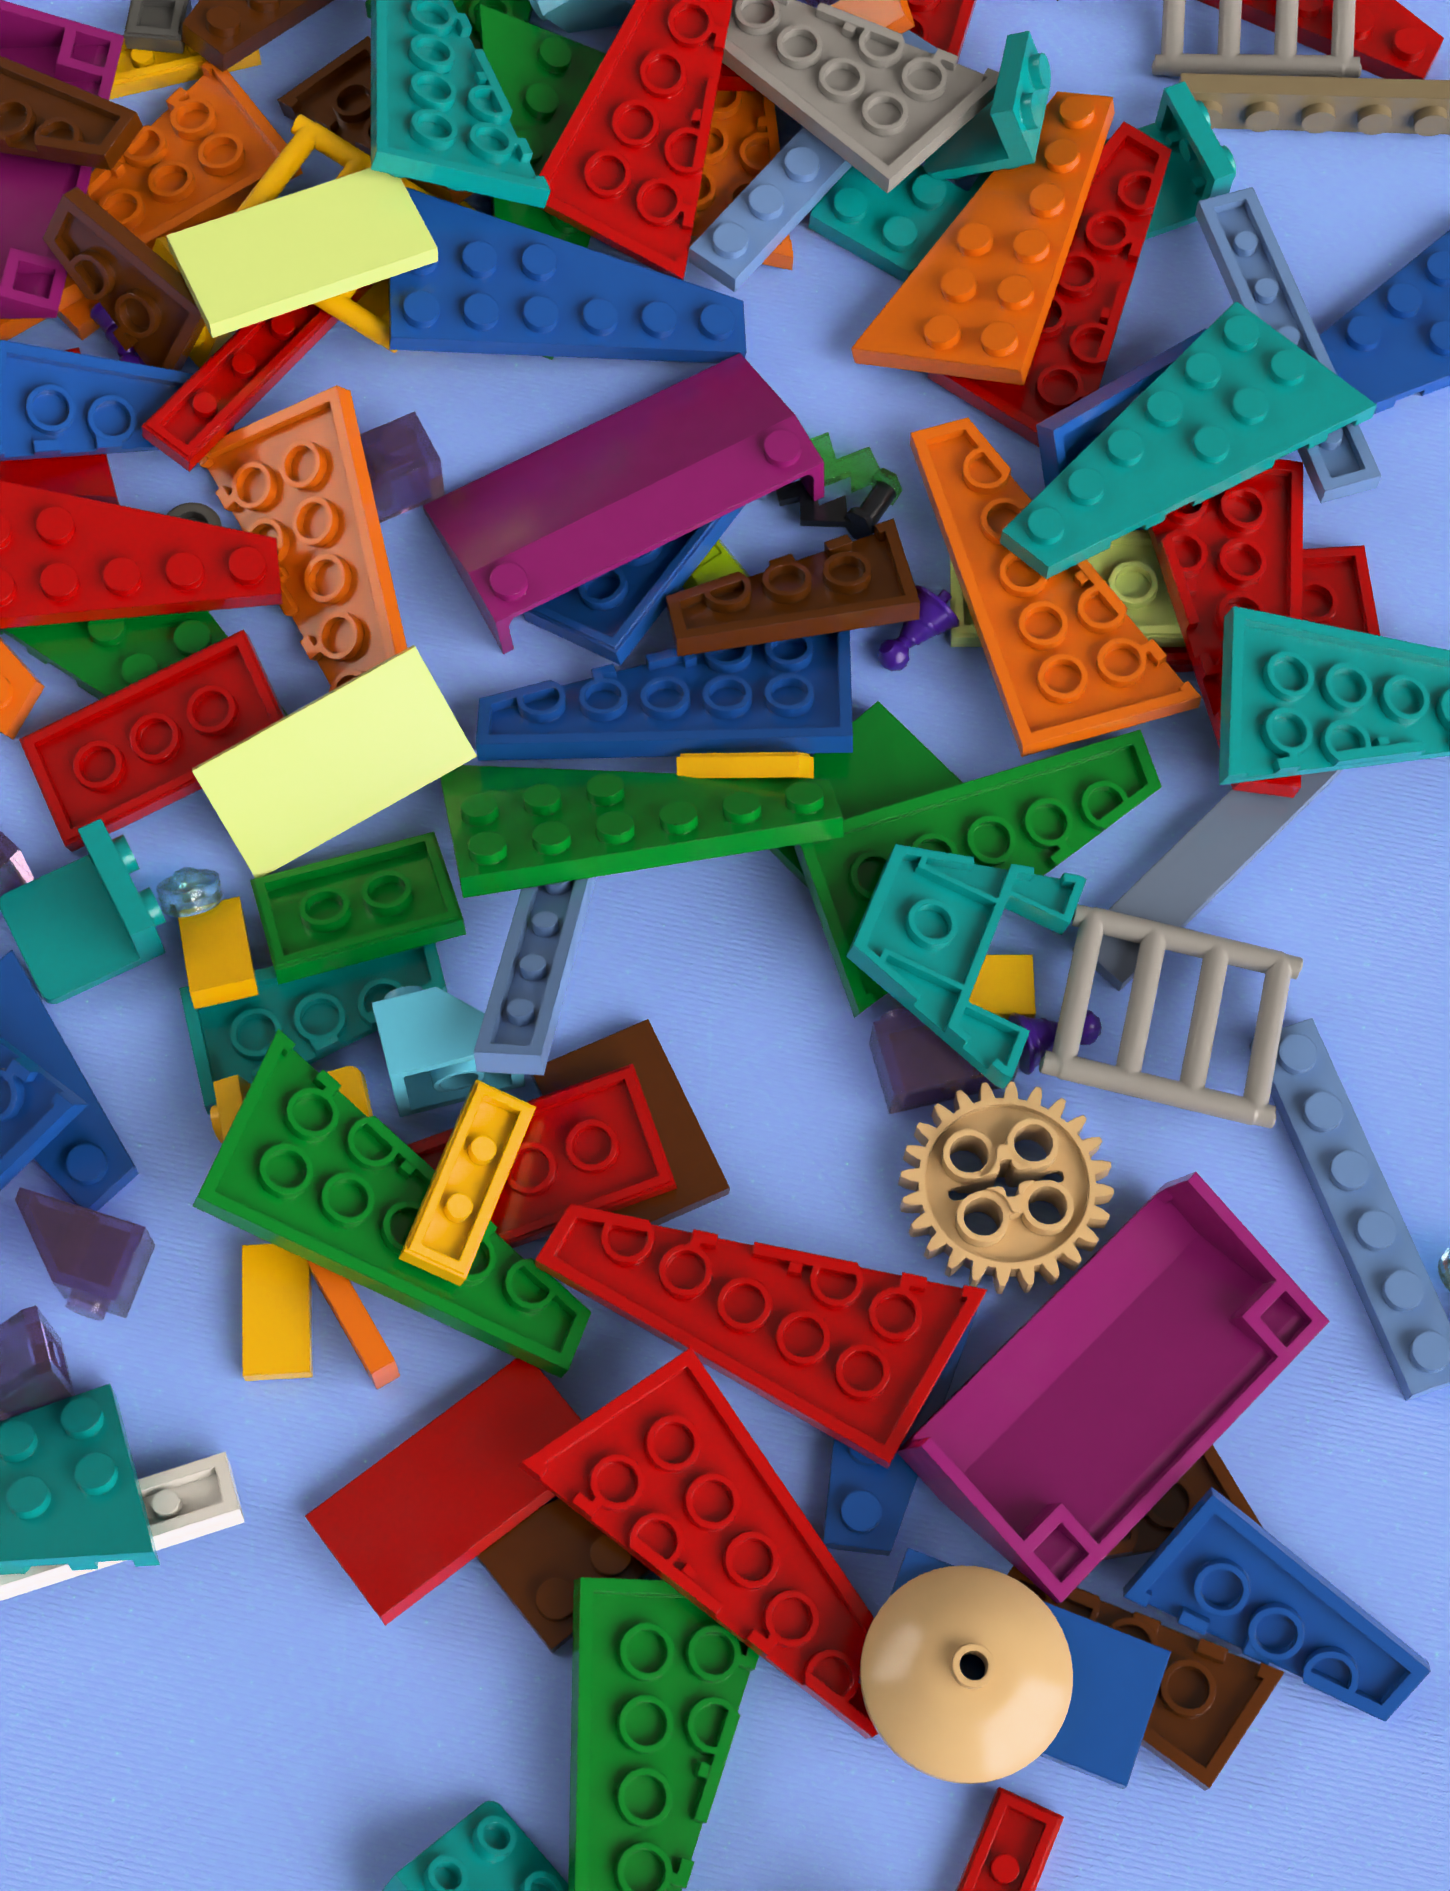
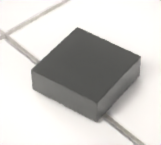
[124,0,192,54]

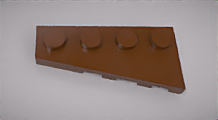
[277,36,473,204]
[0,56,143,170]
[666,518,920,657]
[476,1498,652,1654]
[1007,1565,1285,1791]

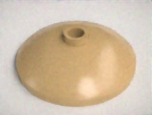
[860,1565,1073,1784]

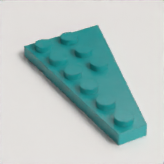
[371,0,551,209]
[1000,301,1377,579]
[1219,606,1450,785]
[0,1383,160,1575]

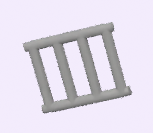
[1152,0,1362,78]
[1039,904,1303,1129]

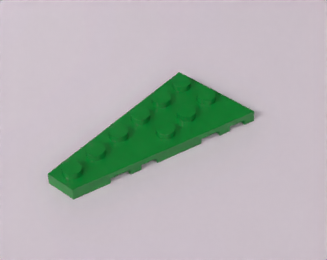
[793,729,1162,1018]
[440,765,844,898]

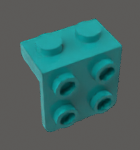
[924,31,1051,180]
[1104,81,1236,240]
[0,819,166,1004]
[382,1801,568,1891]

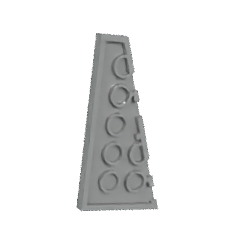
[722,0,999,194]

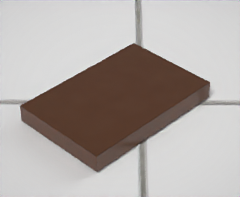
[531,1019,730,1225]

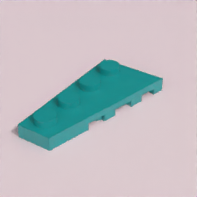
[179,943,447,1115]

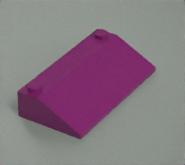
[0,0,124,319]
[423,353,824,654]
[897,1172,1330,1603]

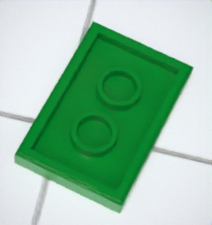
[769,701,963,889]
[250,832,466,985]

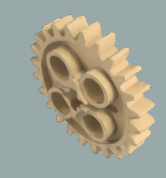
[898,1081,1114,1294]

